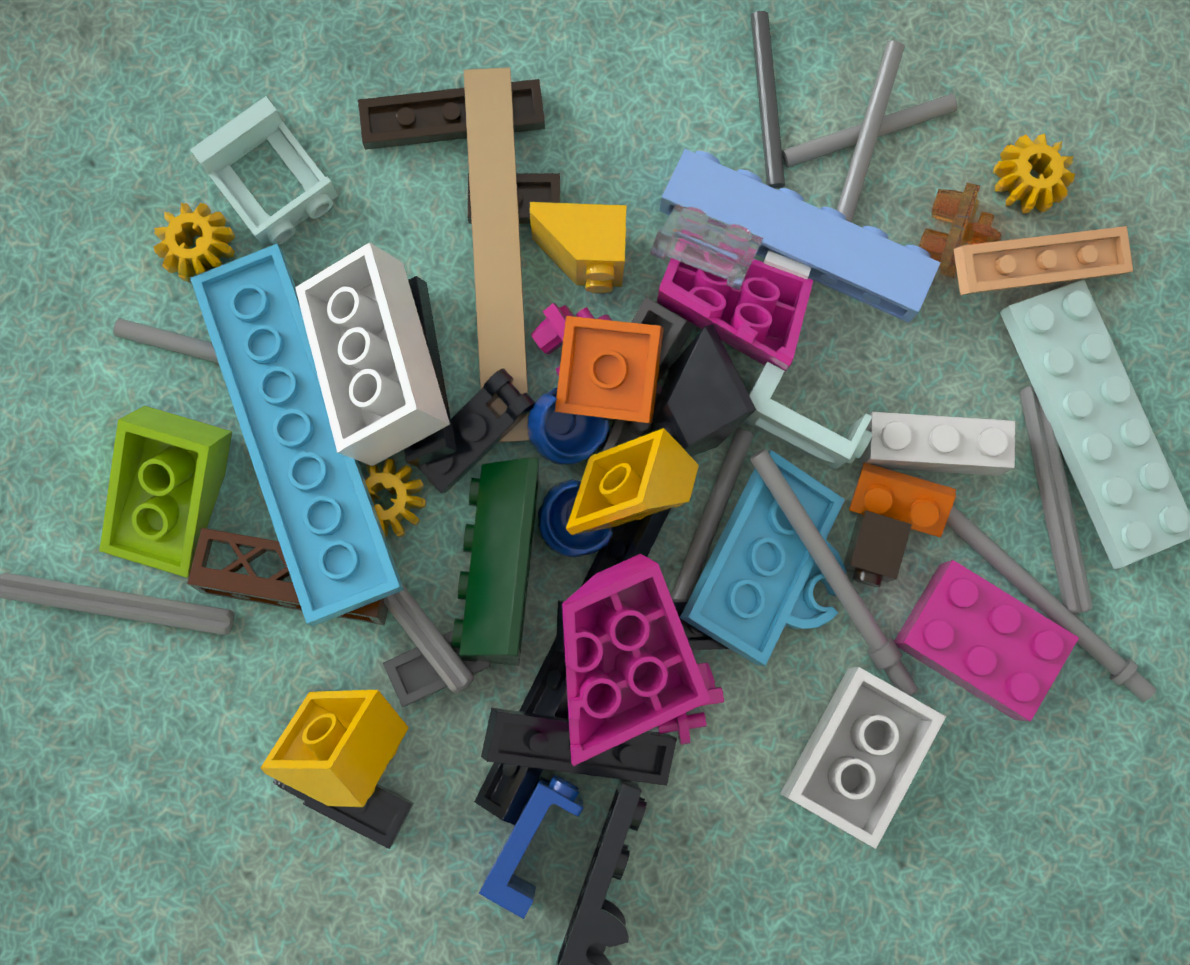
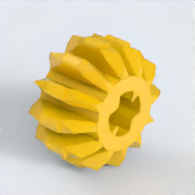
[993,133,1076,214]
[153,202,235,282]
[365,458,427,538]

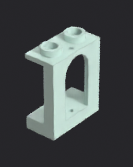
[190,96,338,248]
[744,362,873,470]

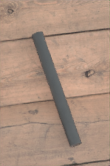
[751,11,785,188]

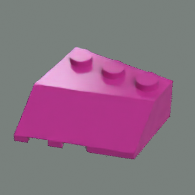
[657,233,813,374]
[562,554,711,766]

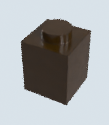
[844,510,912,587]

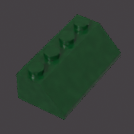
[452,457,539,666]

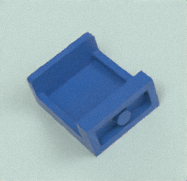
[479,774,584,919]

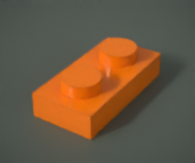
[849,462,956,538]

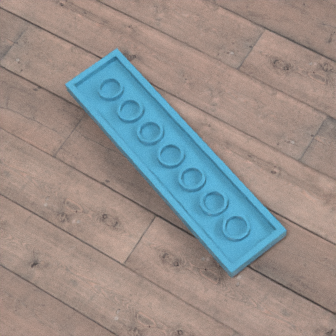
[190,244,404,627]

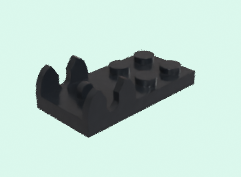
[555,779,647,965]

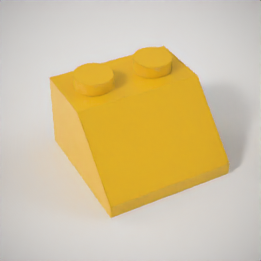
[530,202,627,293]
[566,428,699,535]
[260,689,409,807]

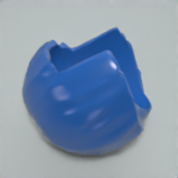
[527,388,609,465]
[537,479,613,558]

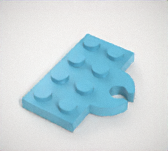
[680,450,846,666]

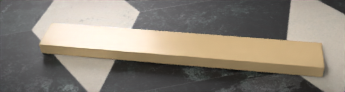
[464,67,530,443]

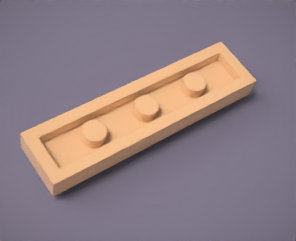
[954,226,1133,295]

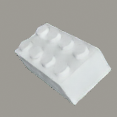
[295,242,450,466]

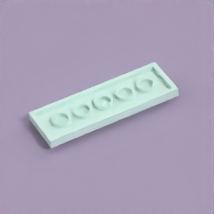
[1000,280,1190,569]

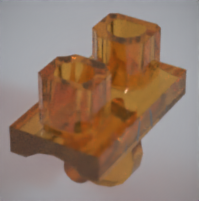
[919,182,1002,278]

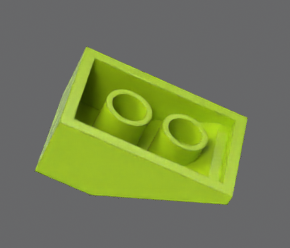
[99,405,232,578]

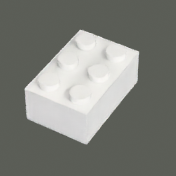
[780,667,946,849]

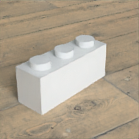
[860,412,1016,476]

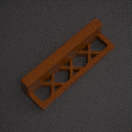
[187,528,388,626]

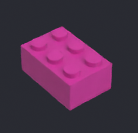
[894,560,1079,721]

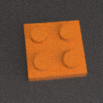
[555,316,664,423]

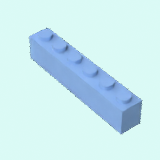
[659,149,941,323]

